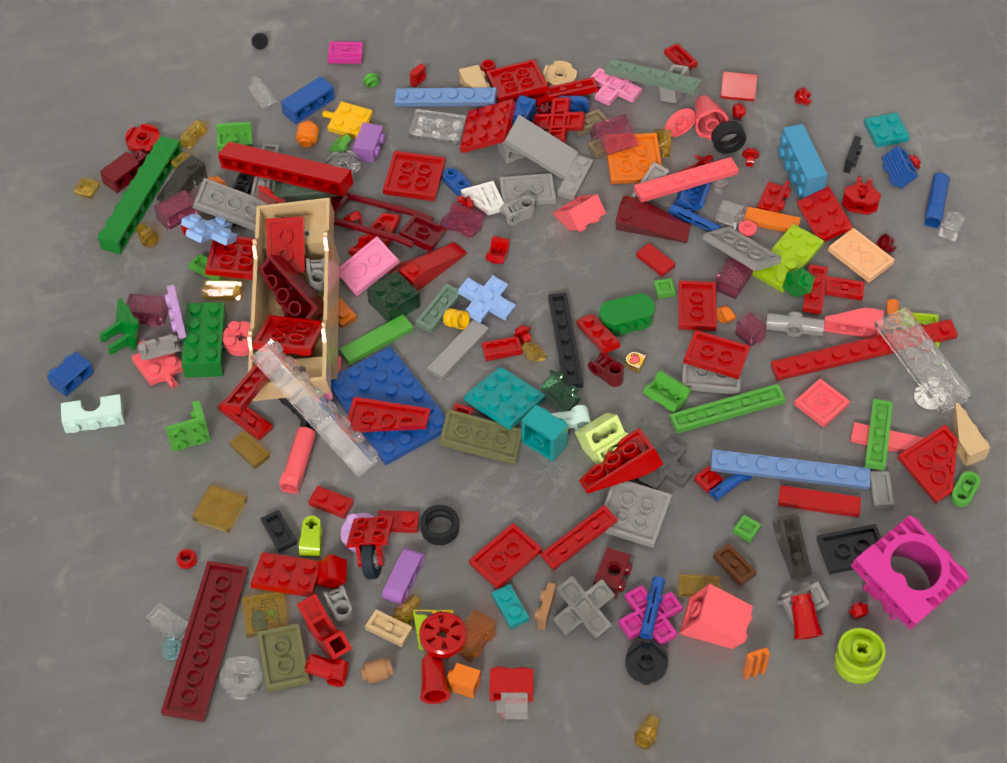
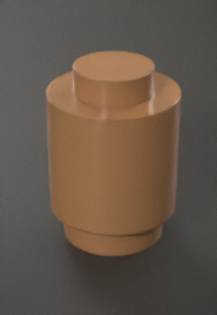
[360,658,393,684]

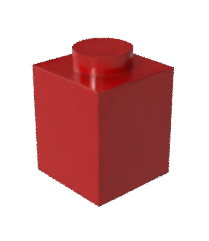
[317,554,347,590]

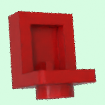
[485,236,510,264]

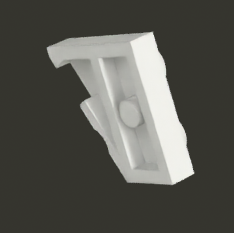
[461,181,504,215]

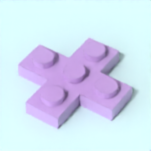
[165,285,186,341]

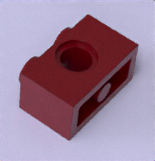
[593,547,633,599]

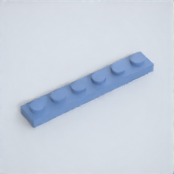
[394,87,497,107]

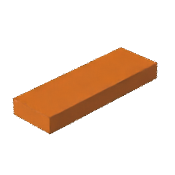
[744,207,801,232]

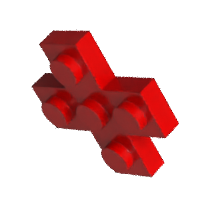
[533,97,586,144]

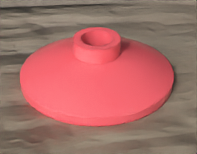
[665,108,696,137]

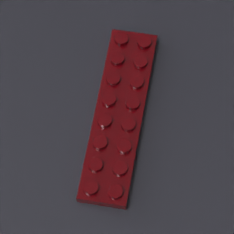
[161,561,249,722]

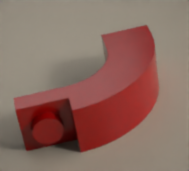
[296,593,352,660]

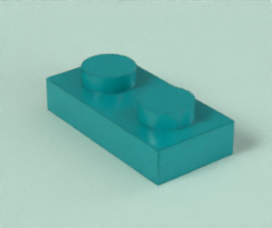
[491,584,529,630]

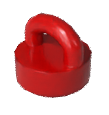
[343,210,363,230]

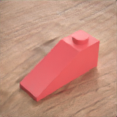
[823,308,884,338]

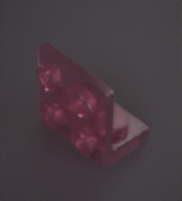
[590,114,639,155]

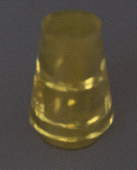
[136,223,158,248]
[392,595,421,624]
[634,715,660,749]

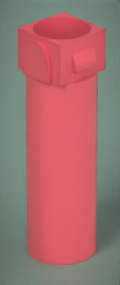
[280,427,316,494]

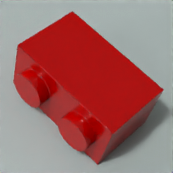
[489,666,534,702]

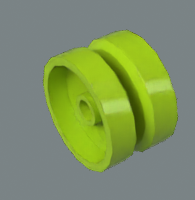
[833,628,886,684]

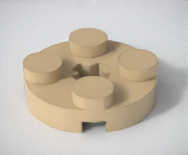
[543,61,577,87]

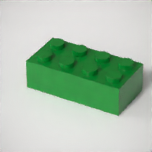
[181,302,227,378]

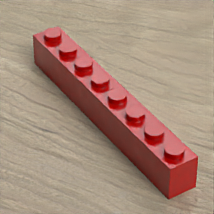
[218,142,354,197]

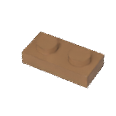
[534,582,556,630]

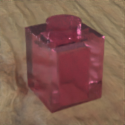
[735,312,766,347]

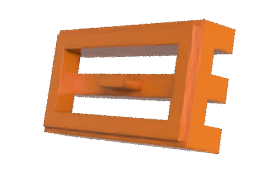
[742,648,770,680]

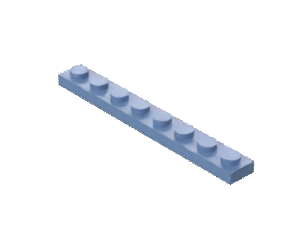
[710,449,870,490]

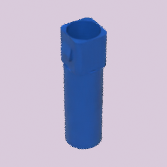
[924,173,950,228]

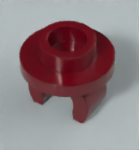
[536,102,552,114]
[877,234,897,253]

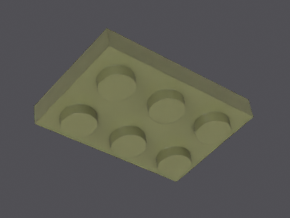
[257,623,310,693]

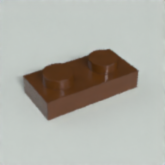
[713,543,757,587]

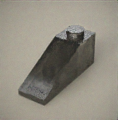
[157,155,207,208]
[772,513,812,579]

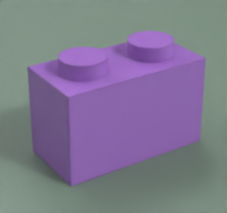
[353,123,386,163]

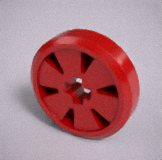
[419,612,467,658]

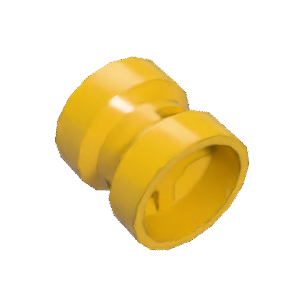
[443,308,470,330]

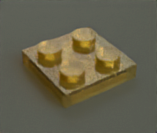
[192,484,247,533]

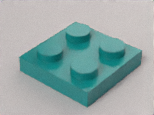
[864,112,910,148]

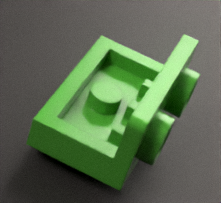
[216,122,253,151]
[642,370,691,412]

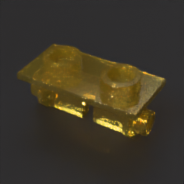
[202,280,241,300]

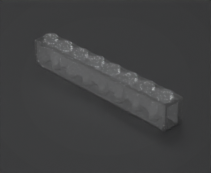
[250,339,379,478]

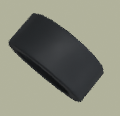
[711,121,746,154]
[420,505,459,545]

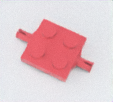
[131,340,183,388]

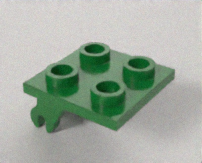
[99,298,139,354]

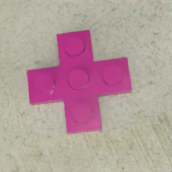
[618,585,683,646]

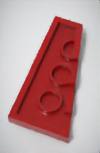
[344,397,431,433]

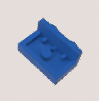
[675,182,711,212]

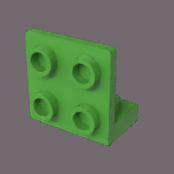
[165,400,211,451]

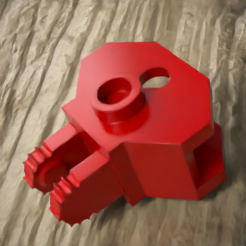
[841,176,881,215]

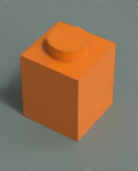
[447,663,481,699]

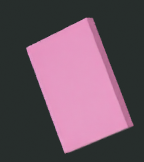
[339,237,399,297]

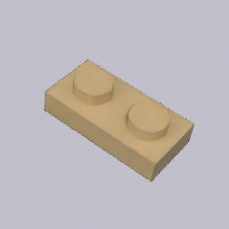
[365,609,413,647]

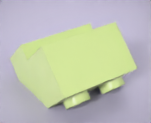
[575,413,629,464]

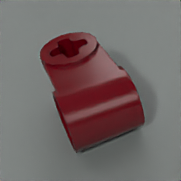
[588,352,624,387]

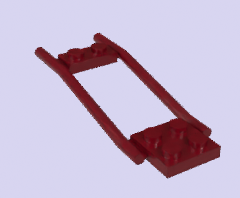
[325,192,447,252]

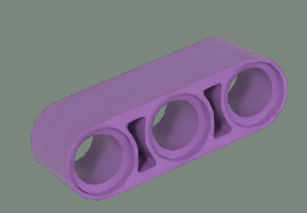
[382,547,425,605]

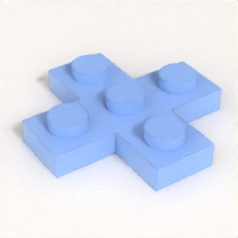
[181,214,238,246]
[458,275,515,323]

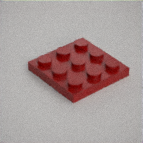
[486,59,549,102]
[459,99,516,153]
[383,151,446,201]
[205,236,255,280]
[253,315,322,356]

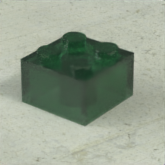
[367,270,420,322]

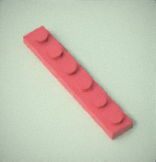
[634,157,739,203]

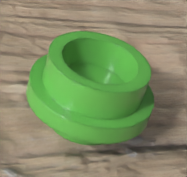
[363,73,379,88]

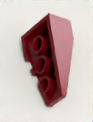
[615,196,691,243]

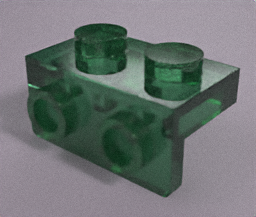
[540,369,582,412]

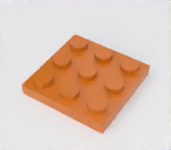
[604,133,662,184]

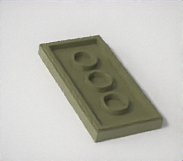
[438,409,521,465]

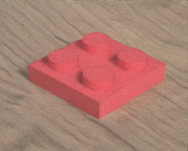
[794,379,850,428]

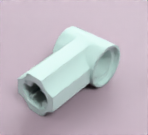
[551,405,591,430]

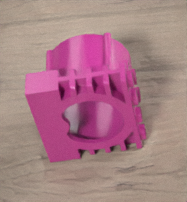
[851,515,969,630]

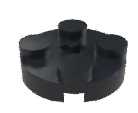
[625,641,668,685]

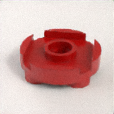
[125,124,160,154]

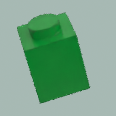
[782,268,815,297]

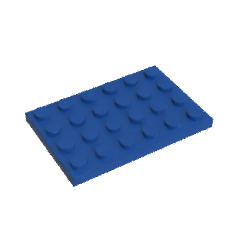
[331,346,445,465]

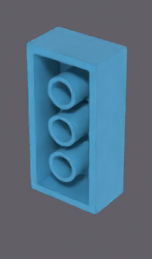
[777,124,828,199]

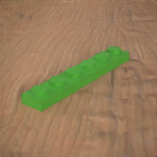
[669,384,786,434]

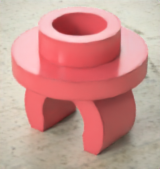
[738,220,757,237]

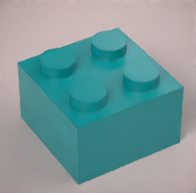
[521,405,568,462]

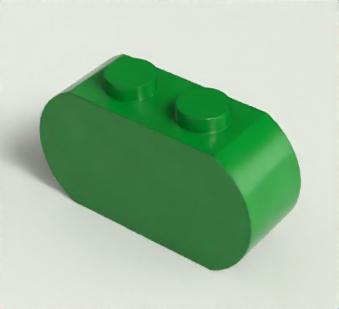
[599,293,655,336]

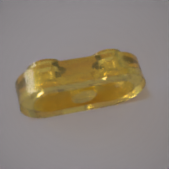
[180,119,207,149]

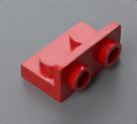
[757,180,791,213]

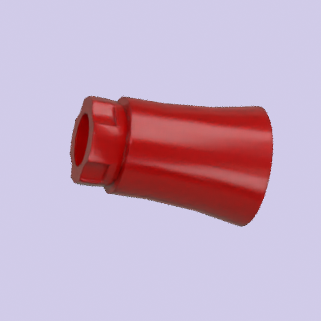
[791,594,824,640]
[420,654,450,704]

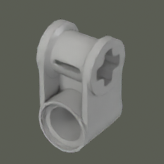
[500,195,535,226]
[306,258,325,294]
[322,585,354,627]

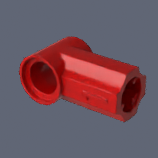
[304,653,350,687]

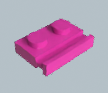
[328,41,363,64]

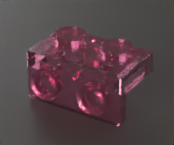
[440,202,485,237]

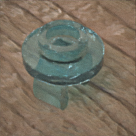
[161,637,182,660]

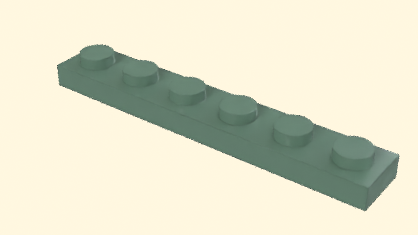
[604,59,703,95]

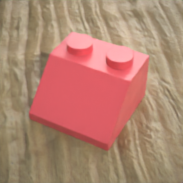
[553,194,606,232]

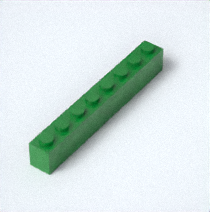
[98,136,182,254]

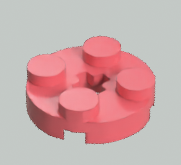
[222,321,250,356]

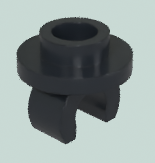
[251,33,268,50]

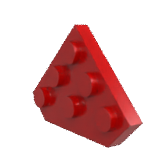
[897,425,958,504]

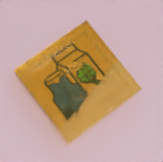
[242,592,288,638]

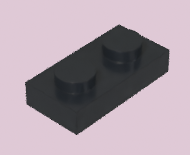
[843,136,863,174]
[260,510,297,553]

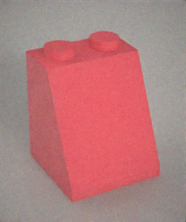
[679,584,753,649]

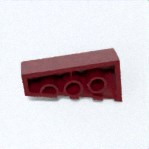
[259,255,324,320]

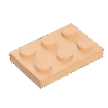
[828,228,895,283]

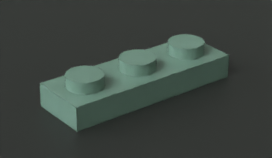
[415,284,462,334]

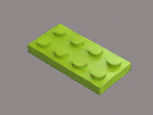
[752,224,824,293]

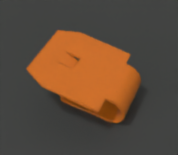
[716,305,736,323]

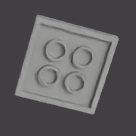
[604,481,672,548]

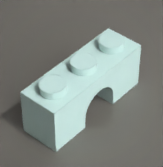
[61,394,125,433]

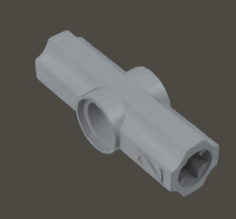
[765,312,825,337]

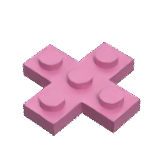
[590,67,642,106]

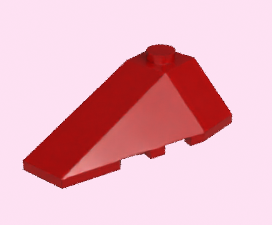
[388,242,467,295]
[579,428,664,494]

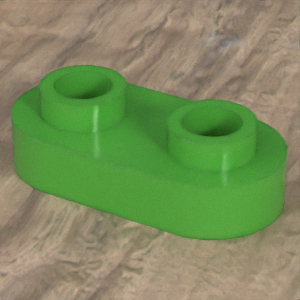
[951,471,981,507]

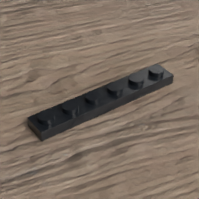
[548,293,583,389]

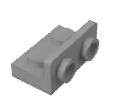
[776,580,830,623]

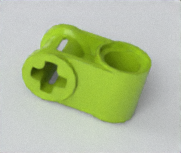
[299,515,323,556]

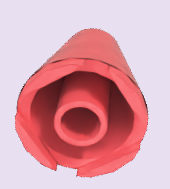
[695,95,729,140]

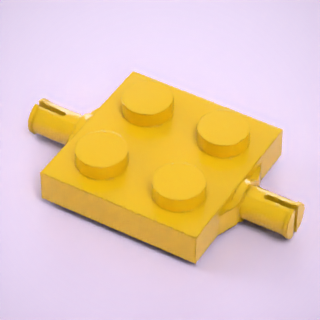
[322,101,373,139]

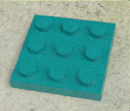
[464,366,546,430]

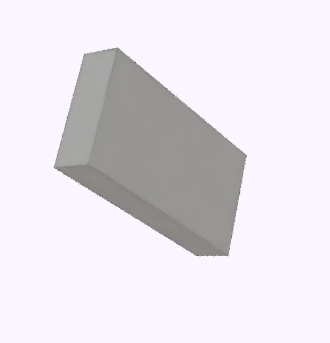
[870,471,895,509]

